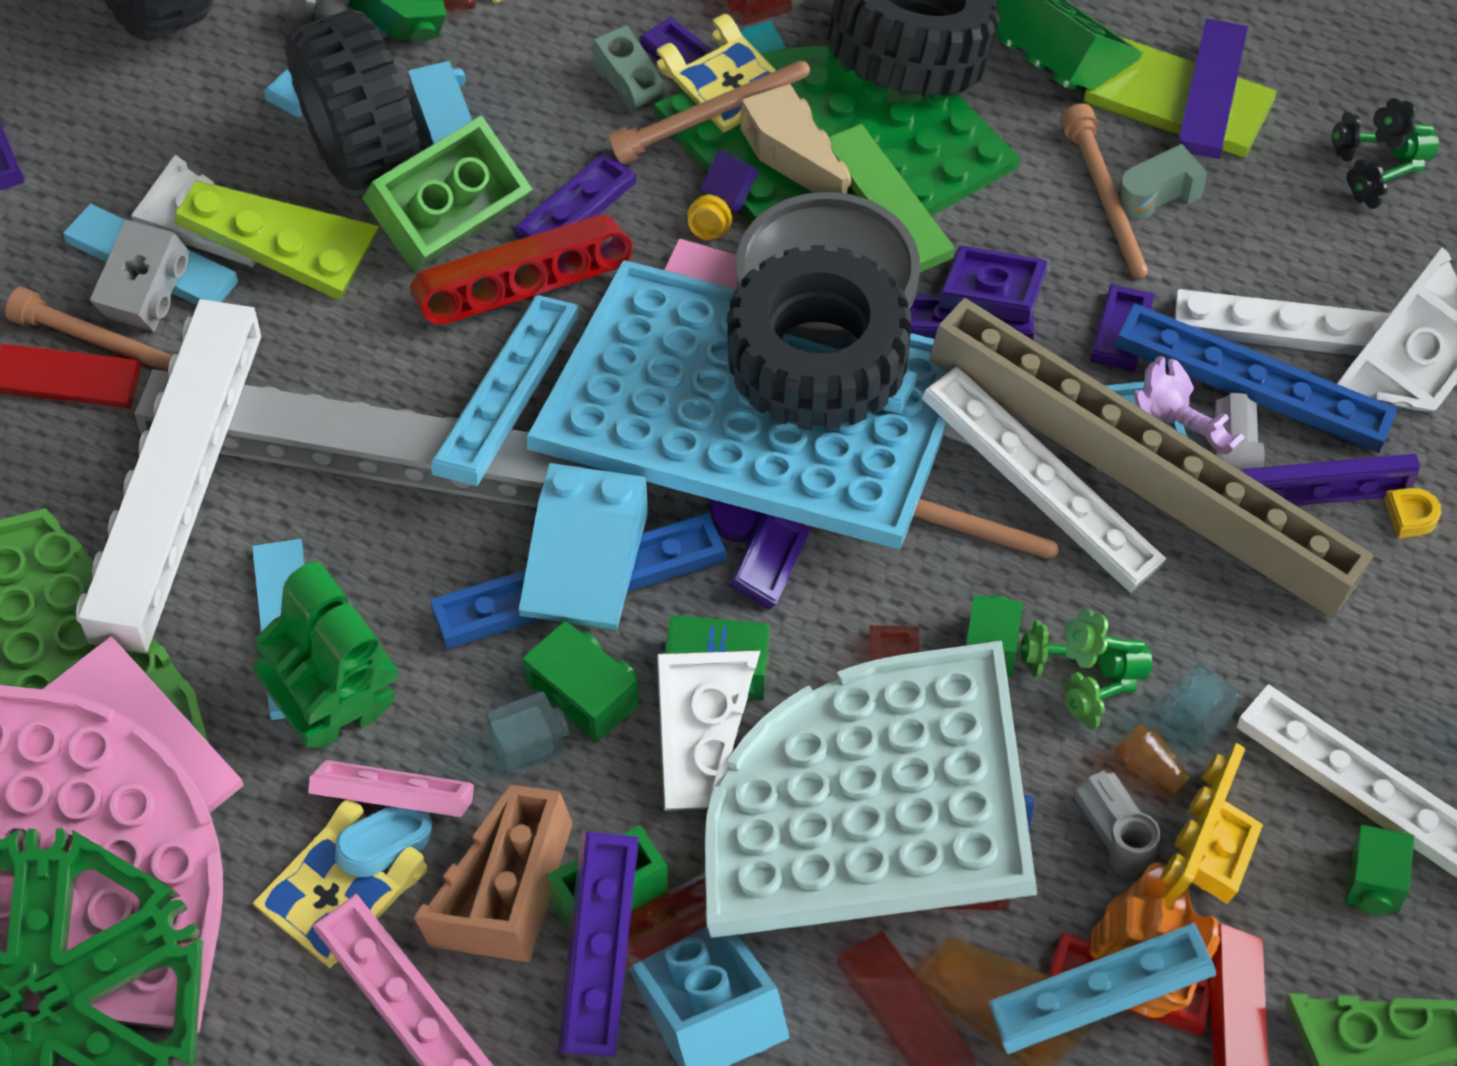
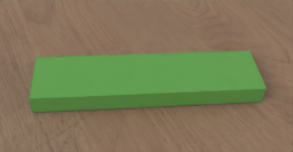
[829,124,955,272]

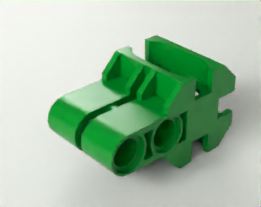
[253,561,399,748]

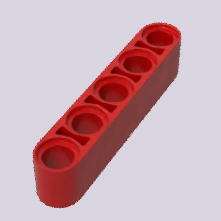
[410,215,633,325]

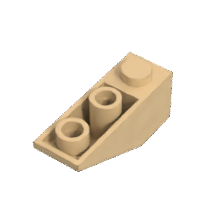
[741,84,851,194]

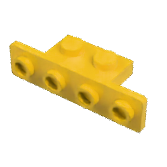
[1160,743,1263,909]

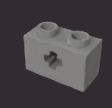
[89,219,190,332]

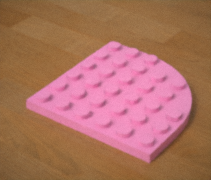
[0,685,223,1033]

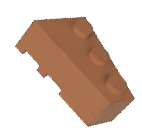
[414,785,573,963]

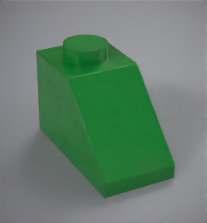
[346,0,447,42]

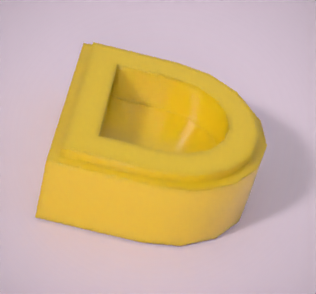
[1384,488,1441,538]

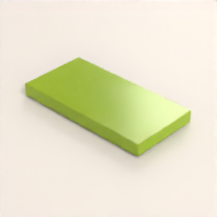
[1084,37,1277,158]

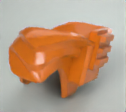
[1090,863,1220,1018]

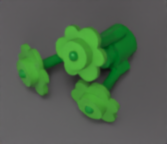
[1020,609,1153,730]

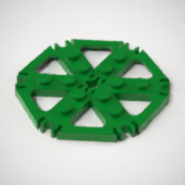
[0,828,204,1066]

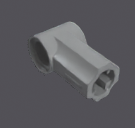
[1211,393,1264,469]
[1074,771,1160,880]

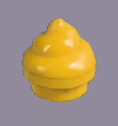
[687,195,732,240]

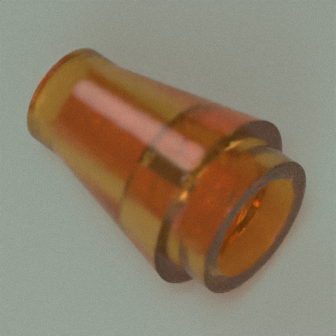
[1114,723,1192,798]

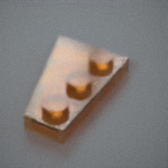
[915,937,1098,1066]

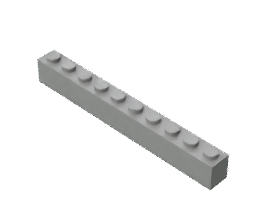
[135,369,609,508]

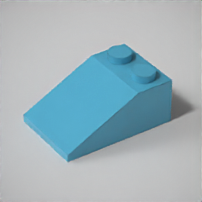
[519,463,648,631]
[625,906,790,1066]

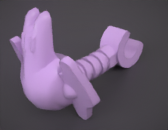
[1134,356,1245,454]

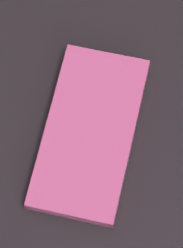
[42,636,244,813]

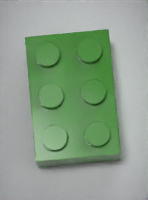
[362,115,533,272]

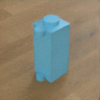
[408,61,472,147]

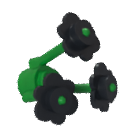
[1332,98,1439,209]

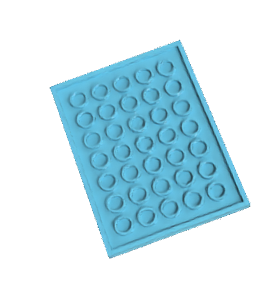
[527,260,948,550]

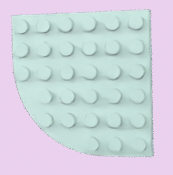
[705,641,1037,938]

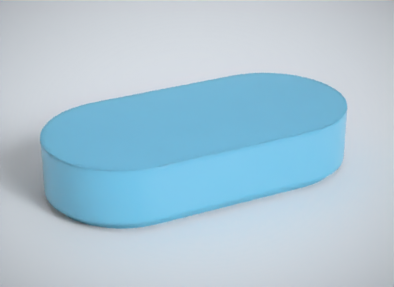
[335,806,432,877]

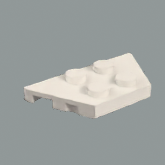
[1336,248,1457,413]

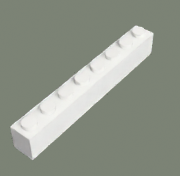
[76,299,261,654]

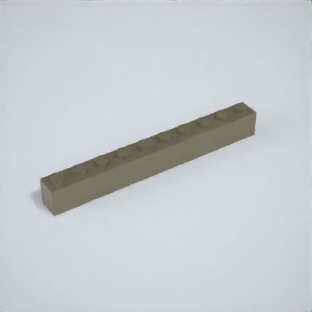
[929,298,1374,619]

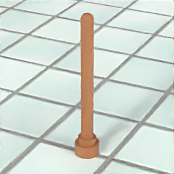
[609,61,810,165]
[1060,104,1148,279]
[5,287,173,372]
[913,499,1059,559]

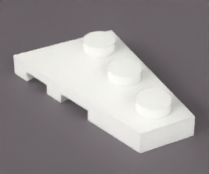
[131,155,256,267]
[657,651,760,811]

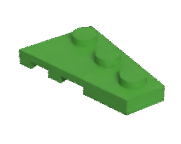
[1285,993,1457,1066]

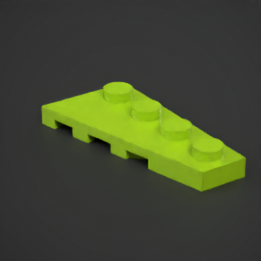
[174,181,379,300]

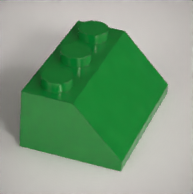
[995,0,1143,90]

